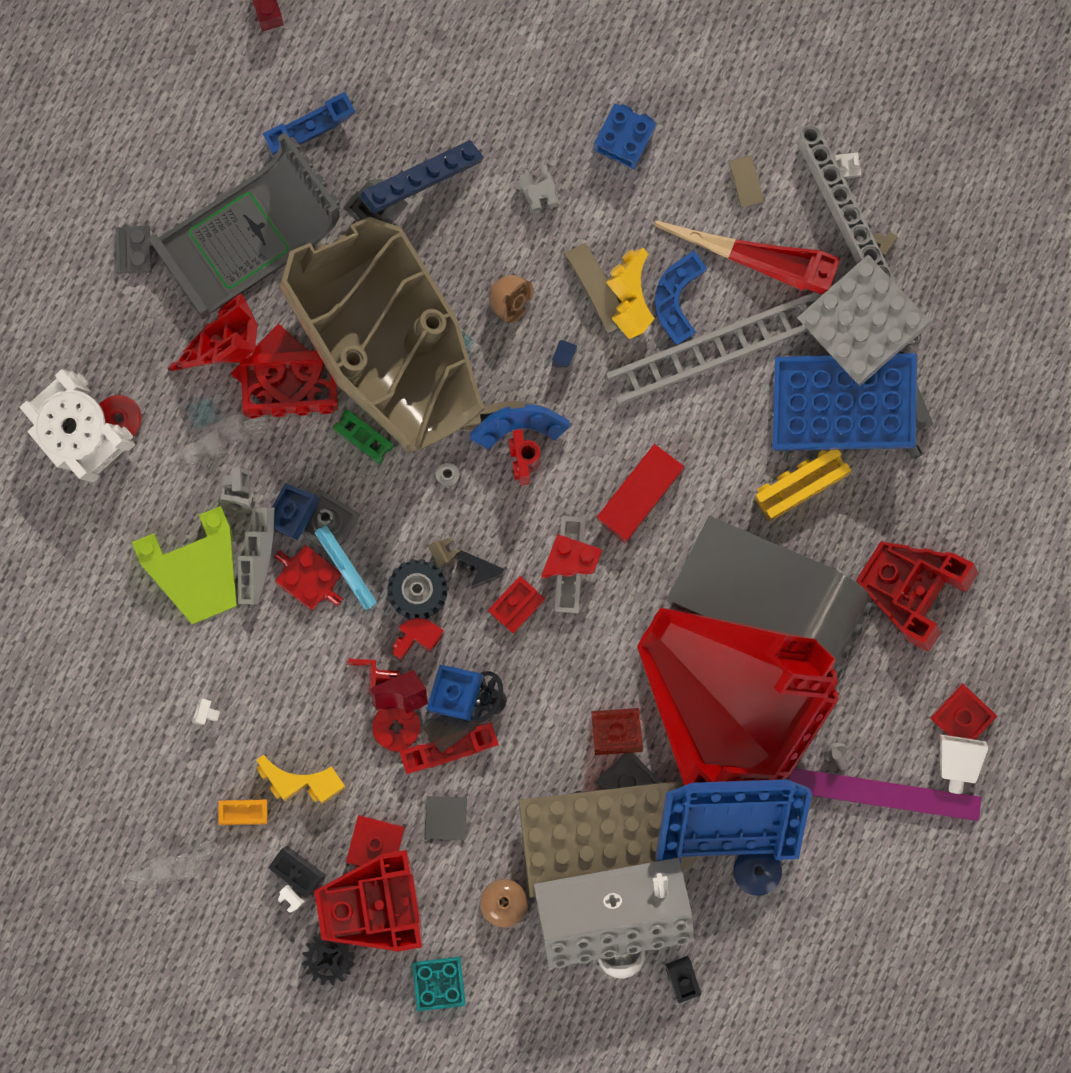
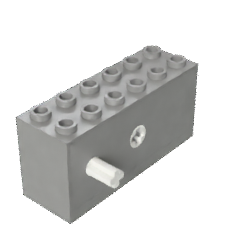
[534,858,694,968]

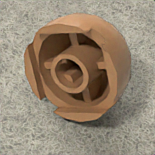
[489,275,534,323]
[480,879,529,928]

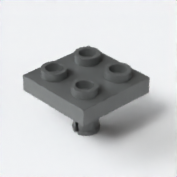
[301,489,360,549]

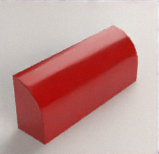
[596,443,685,544]

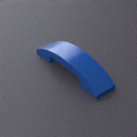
[262,92,356,155]

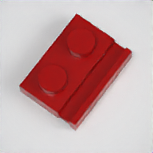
[488,576,546,635]

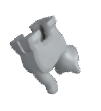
[514,165,559,214]

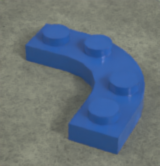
[655,250,707,346]
[470,404,571,449]

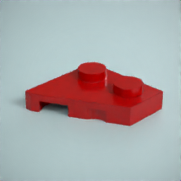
[542,534,602,579]

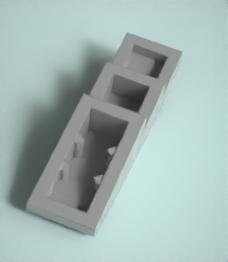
[238,507,274,604]
[555,516,585,613]

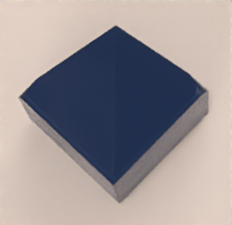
[552,340,577,368]

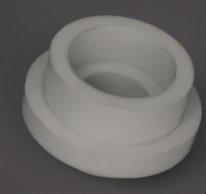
[436,463,460,487]

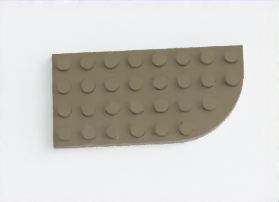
[518,781,698,897]

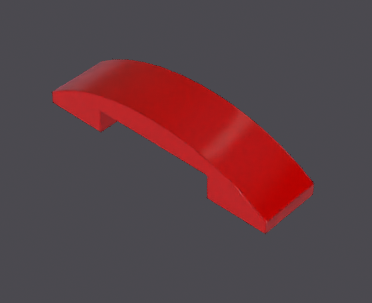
[399,722,499,775]

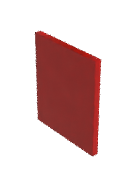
[230,323,311,403]

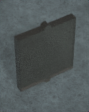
[421,714,476,753]

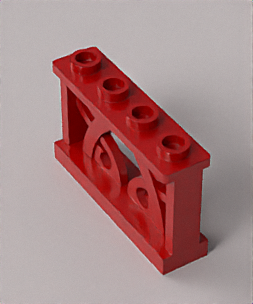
[240,351,339,419]

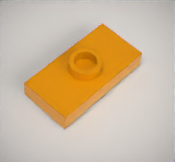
[218,799,268,826]

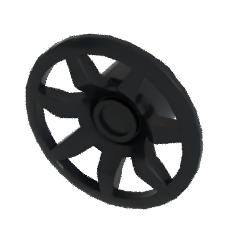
[471,671,507,722]

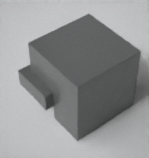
[343,179,408,224]

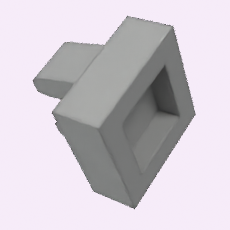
[222,467,250,495]

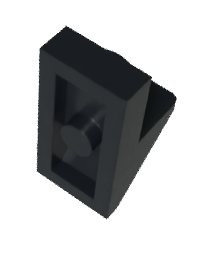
[457,550,505,589]
[665,956,701,1003]

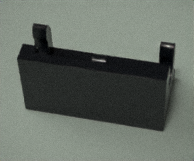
[268,846,326,897]

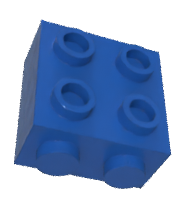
[594,103,656,170]

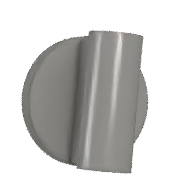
[824,743,847,770]

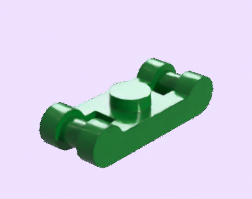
[332,409,394,465]

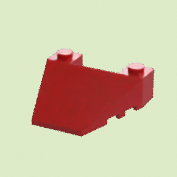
[856,541,978,652]

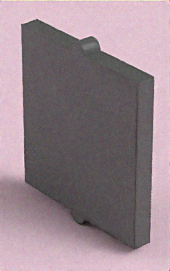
[425,794,467,842]

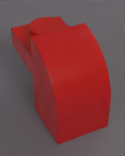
[392,618,444,661]

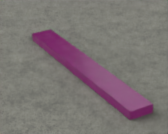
[788,768,982,821]

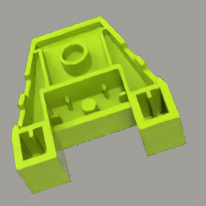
[132,506,237,625]

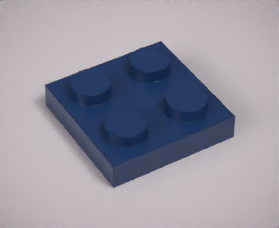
[272,483,321,541]

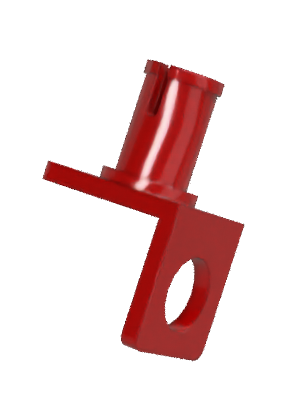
[346,659,399,695]

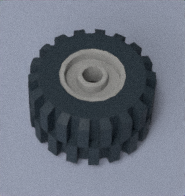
[387,559,447,620]

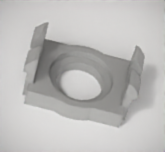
[220,487,256,514]

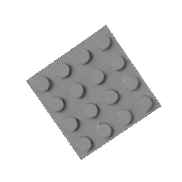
[797,255,931,386]

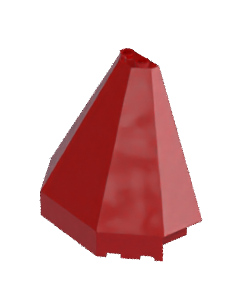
[637,608,839,786]

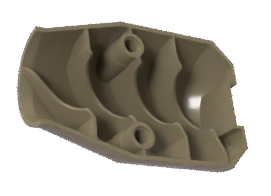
[280,217,486,453]

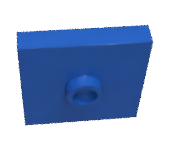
[426,664,484,721]

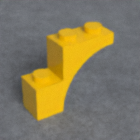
[606,248,655,339]
[256,755,346,805]

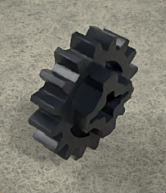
[302,936,355,986]

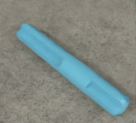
[315,526,376,610]

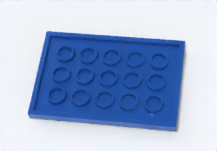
[773,353,918,451]

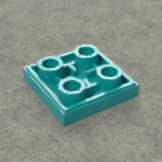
[412,957,466,1012]

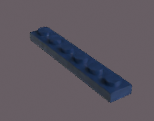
[360,140,484,214]

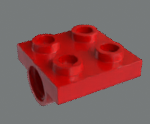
[509,429,540,486]

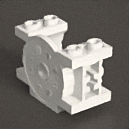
[20,369,135,482]

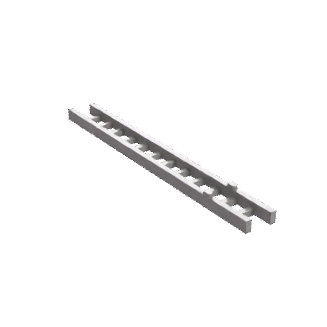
[606,264,888,406]

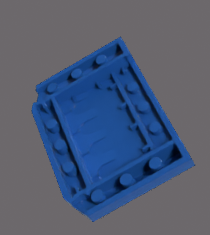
[655,780,812,864]

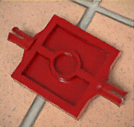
[274,545,344,612]

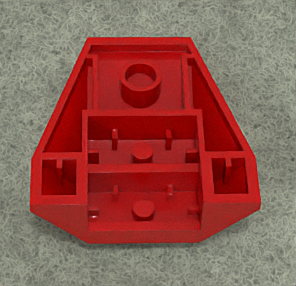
[314,850,423,952]

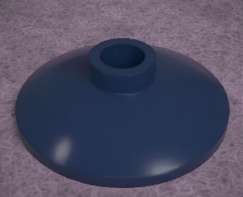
[733,853,782,896]

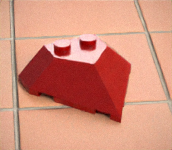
[167,293,258,371]

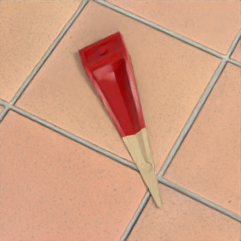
[654,221,841,295]

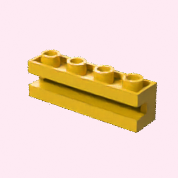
[754,450,852,522]

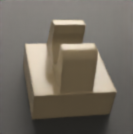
[873,231,897,258]
[428,538,460,567]

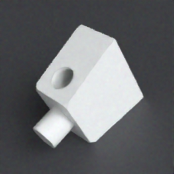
[940,734,988,794]

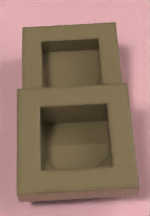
[728,155,764,207]

